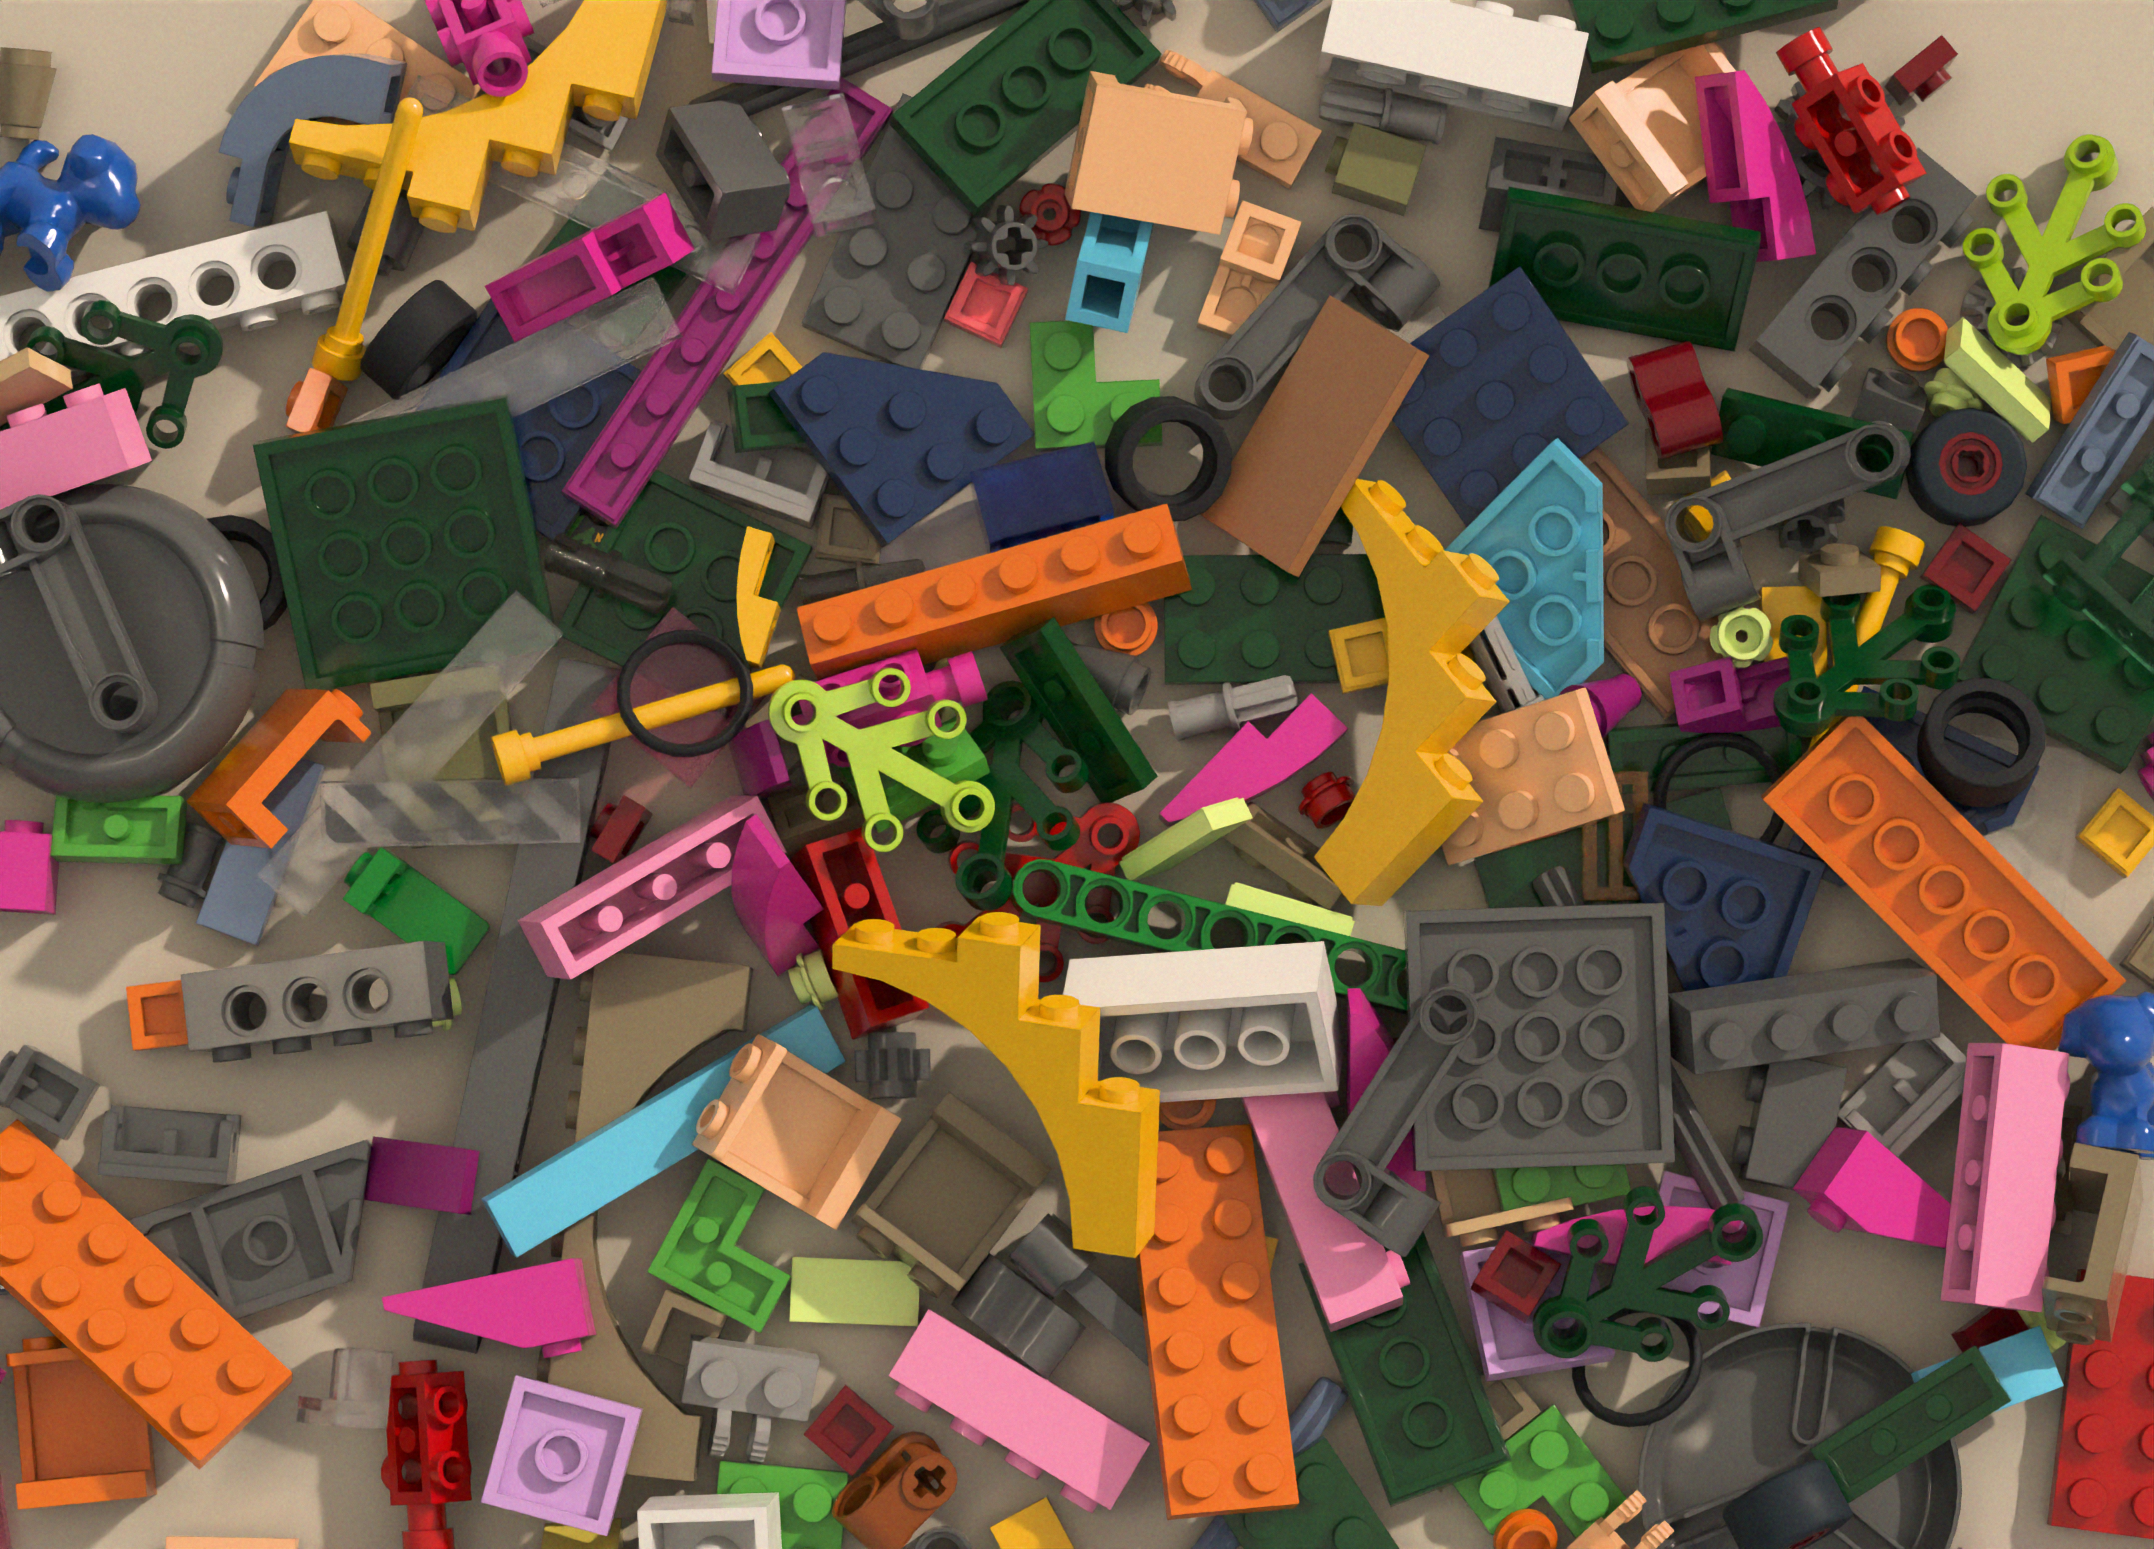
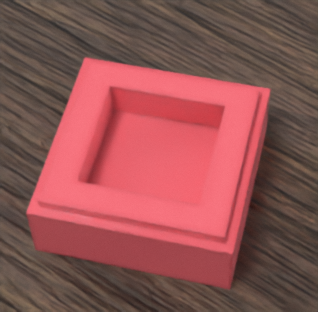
[944,262,1028,348]

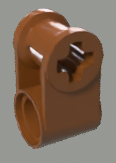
[832,1431,958,1549]

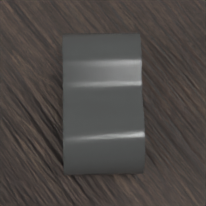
[951,1253,1087,1379]

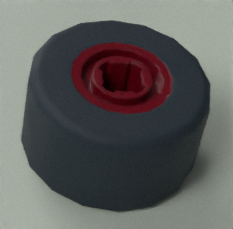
[1905,408,2027,527]
[1722,1460,1852,1549]

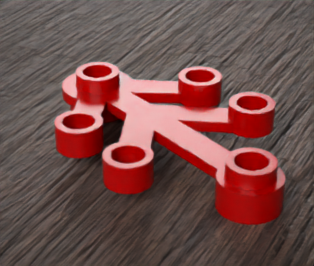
[935,802,1140,983]

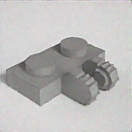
[679,1334,820,1464]

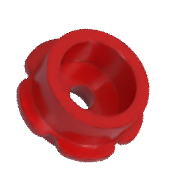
[1019,183,1081,246]
[1298,771,1356,829]

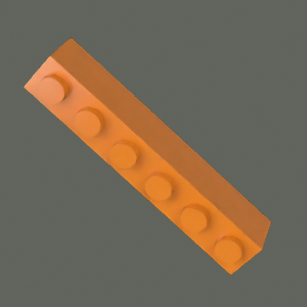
[796,504,1192,681]

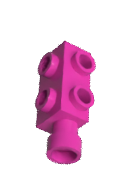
[425,0,534,97]
[792,649,988,767]

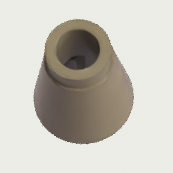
[0,47,57,140]

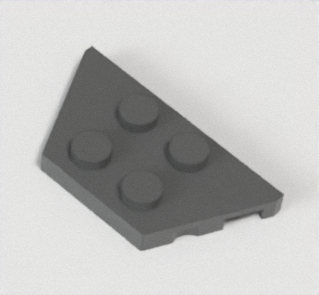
[130,1140,372,1320]

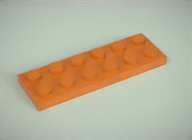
[1761,716,2126,1051]
[0,1119,293,1470]
[1135,1124,1299,1520]

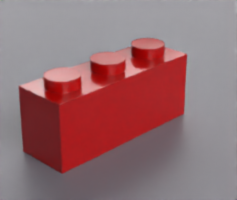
[789,827,930,1040]

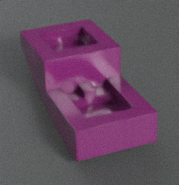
[1669,656,1789,733]
[728,719,793,801]
[364,1136,480,1215]

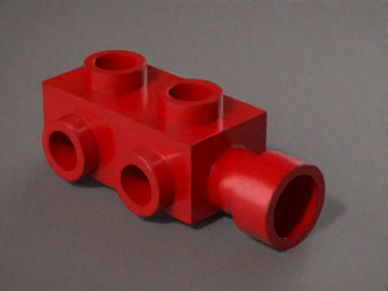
[1776,27,1927,216]
[377,1359,472,1549]

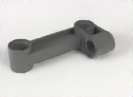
[1194,214,1440,420]
[1665,424,1911,622]
[0,494,159,734]
[1313,983,1479,1257]
[1009,1213,1149,1367]

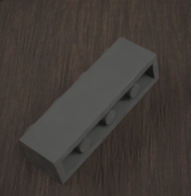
[1668,958,1940,1075]

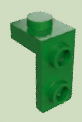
[343,847,490,975]

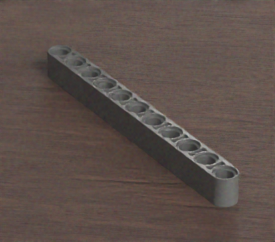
[413,657,621,1354]

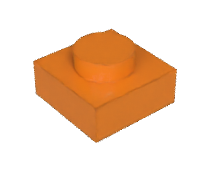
[2046,345,2115,424]
[286,368,348,434]
[126,980,188,1051]

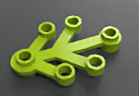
[1963,134,2146,355]
[768,668,995,852]

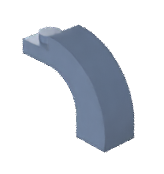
[218,53,407,227]

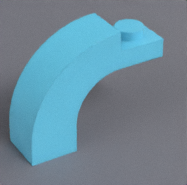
[1065,212,1154,333]

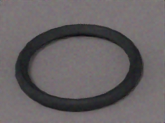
[616,630,753,757]
[1653,734,1784,843]
[1572,1308,1703,1427]

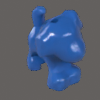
[0,134,141,292]
[2058,991,2154,1160]

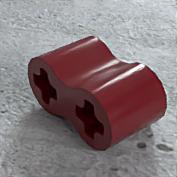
[1627,341,1723,460]

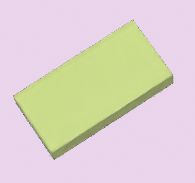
[1944,317,2051,443]
[1119,797,1253,881]
[1225,882,1355,936]
[789,1257,920,1327]

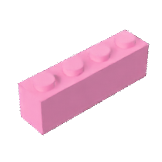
[0,383,152,510]
[517,795,786,980]
[1941,1043,2070,1312]
[1240,1091,1410,1332]
[889,1309,1150,1513]

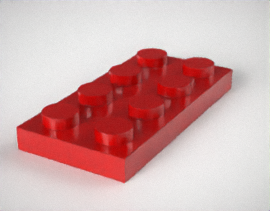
[2047,1269,2154,1539]

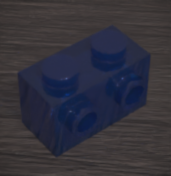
[970,442,1114,554]

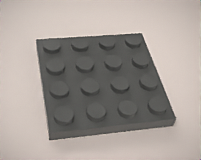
[1404,903,1675,1171]

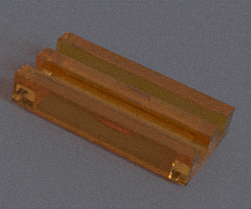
[1582,771,1648,901]

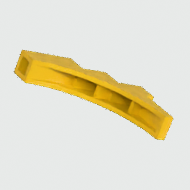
[289,0,669,233]
[1314,478,1510,906]
[832,912,1160,1258]

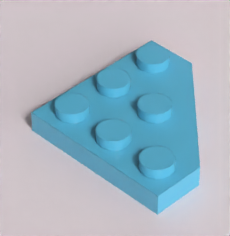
[1444,438,1604,699]

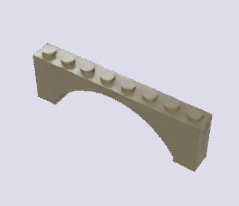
[537,952,753,1482]

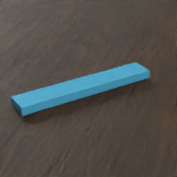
[481,1004,846,1257]

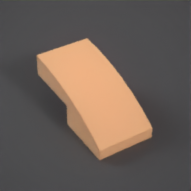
[1197,200,1302,339]

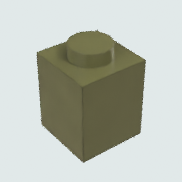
[1325,122,1427,216]

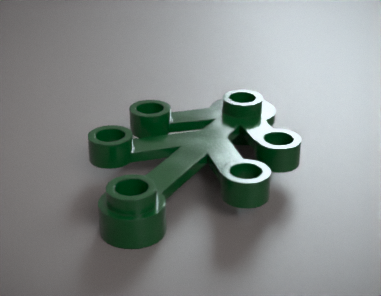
[0,300,223,449]
[1773,585,1960,737]
[916,681,1089,911]
[1532,1186,1763,1362]

